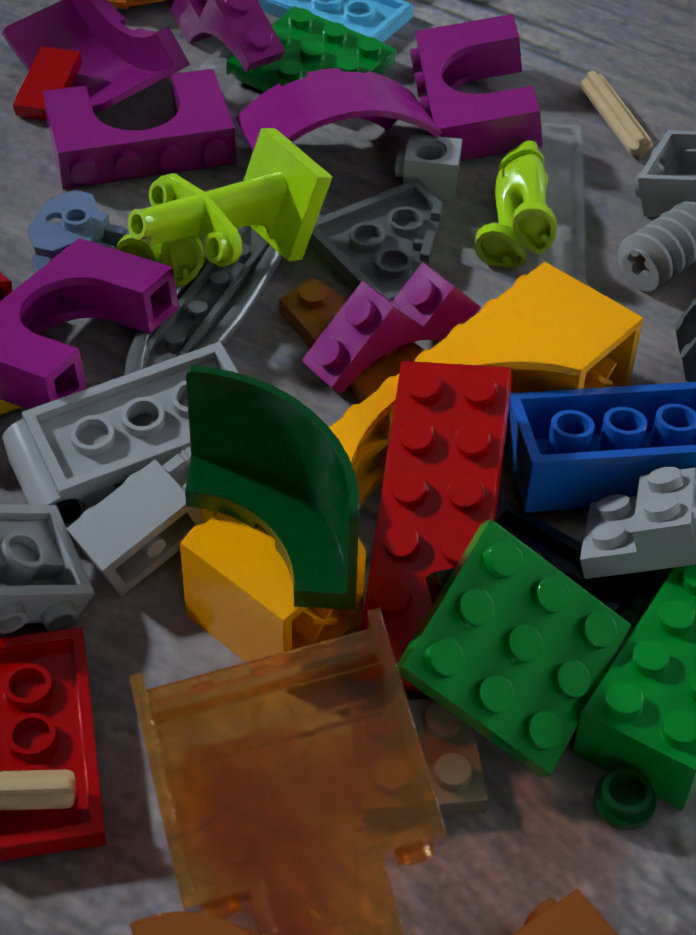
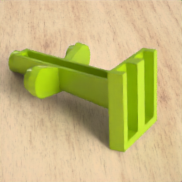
[128,128,332,267]

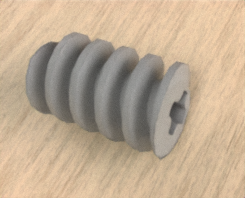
[618,201,696,292]

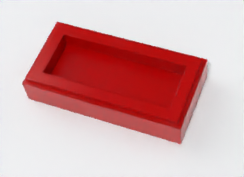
[13,46,83,120]

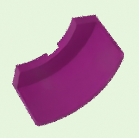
[2,0,190,112]
[236,68,442,150]

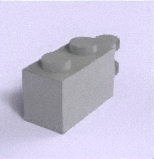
[66,447,206,597]

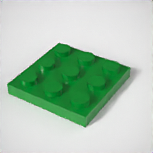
[226,6,397,92]
[394,519,631,777]

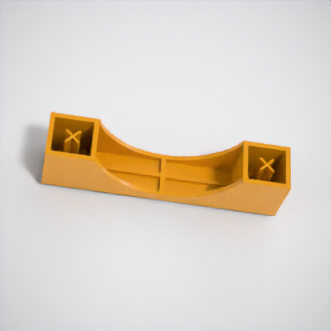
[180,261,644,692]

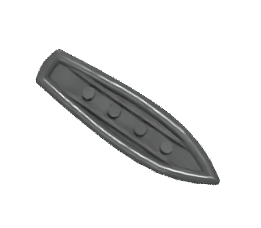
[124,226,283,375]

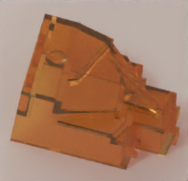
[129,608,447,935]

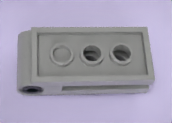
[1,342,239,528]

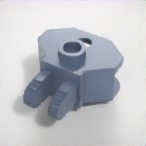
[27,190,130,272]

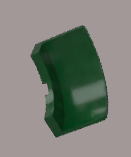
[185,365,359,610]

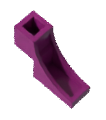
[170,0,285,72]
[301,262,481,394]

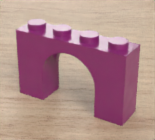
[410,14,543,161]
[43,69,236,189]
[0,238,179,410]

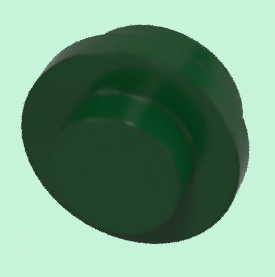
[593,768,657,830]

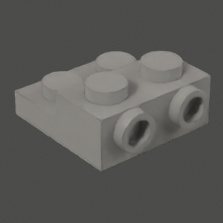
[580,467,696,579]
[0,504,95,634]

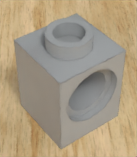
[395,133,462,202]

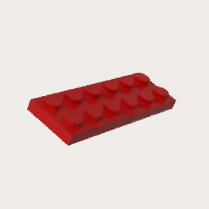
[353,361,513,694]

